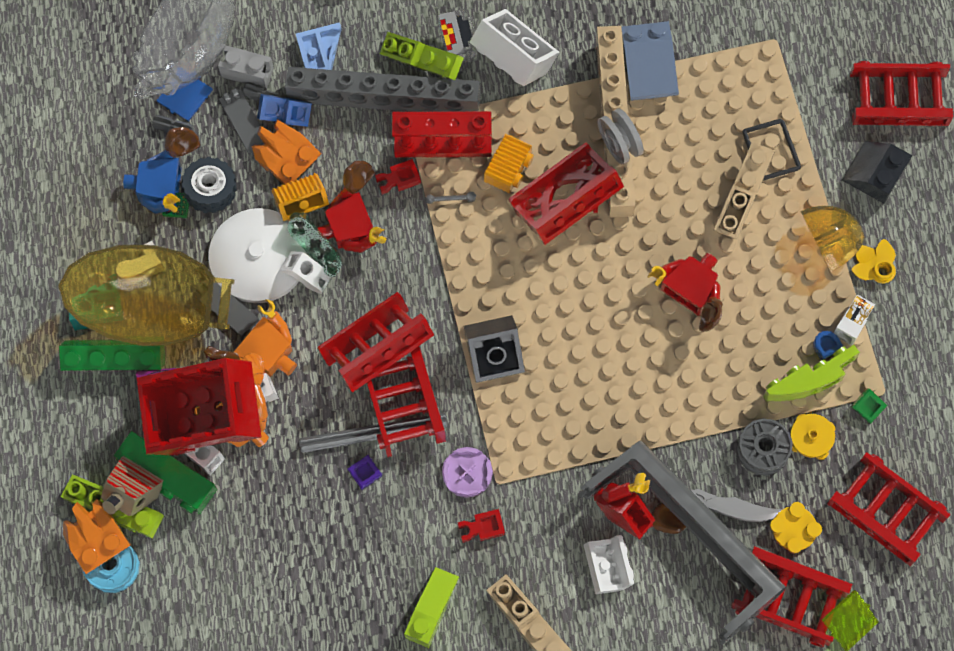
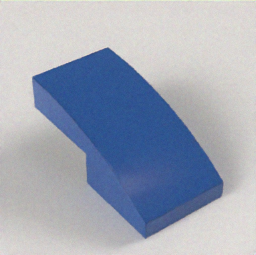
[257,94,312,127]

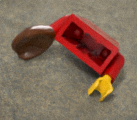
[315,160,387,253]
[647,253,723,332]
[594,473,686,540]

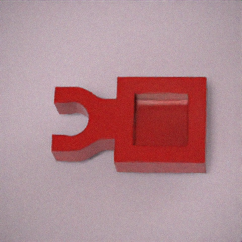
[375,159,421,195]
[457,509,505,543]

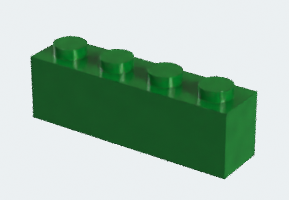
[59,339,165,371]
[114,431,218,514]

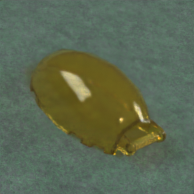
[58,245,235,346]

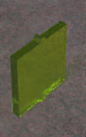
[822,590,879,651]

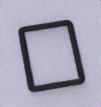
[742,119,801,181]

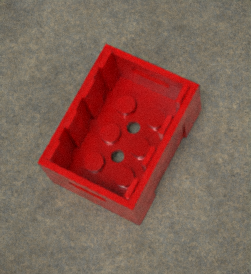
[137,358,262,456]

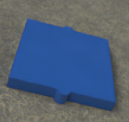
[157,69,213,122]

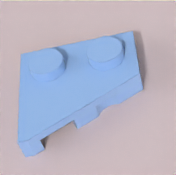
[296,22,341,70]

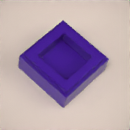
[347,455,383,490]

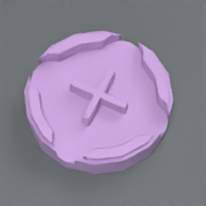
[442,447,493,498]

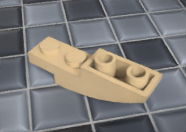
[714,142,775,240]
[486,574,571,651]

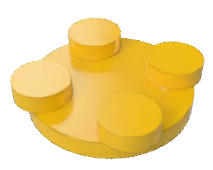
[790,414,835,460]
[770,502,822,554]

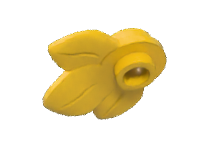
[851,239,896,284]

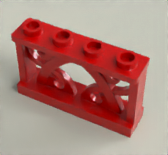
[508,143,624,245]

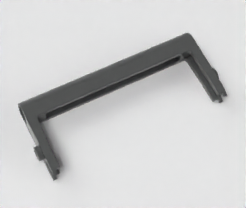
[578,440,786,645]

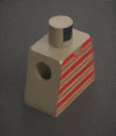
[101,456,163,516]

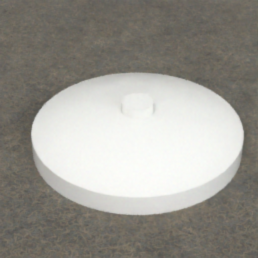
[208,208,307,303]

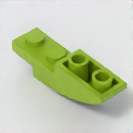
[379,32,464,80]
[763,345,860,401]
[61,474,164,539]

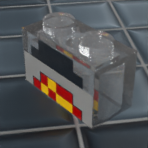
[438,9,478,63]

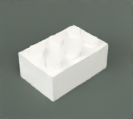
[470,9,560,86]

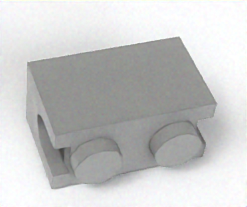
[218,45,274,89]

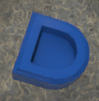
[813,331,843,361]

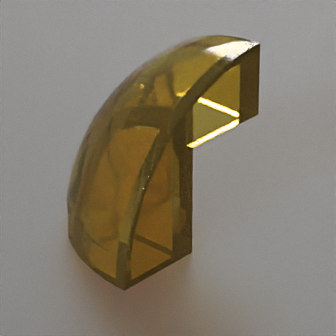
[800,206,864,272]

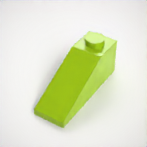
[404,567,459,648]

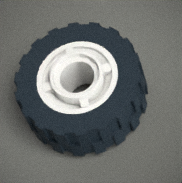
[182,157,237,213]

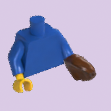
[123,127,200,214]

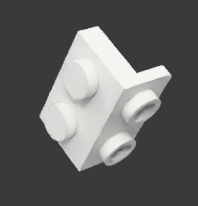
[584,535,634,594]

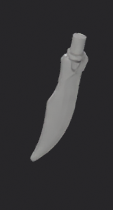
[691,489,783,522]

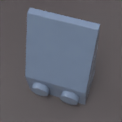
[621,21,679,101]

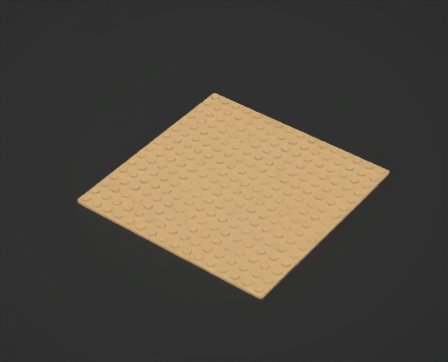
[416,39,885,484]

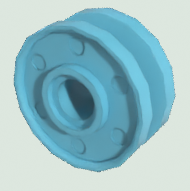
[83,546,140,593]

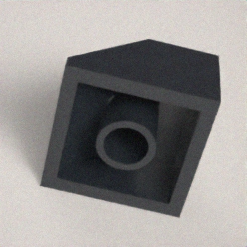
[842,141,913,204]
[464,315,525,383]

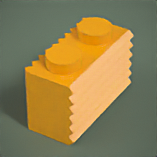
[484,134,534,193]
[271,173,329,222]

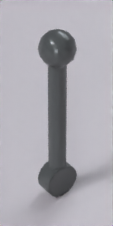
[425,192,476,204]

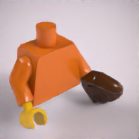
[204,299,297,377]

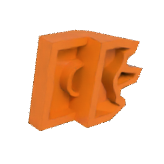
[252,120,321,185]
[63,499,131,574]

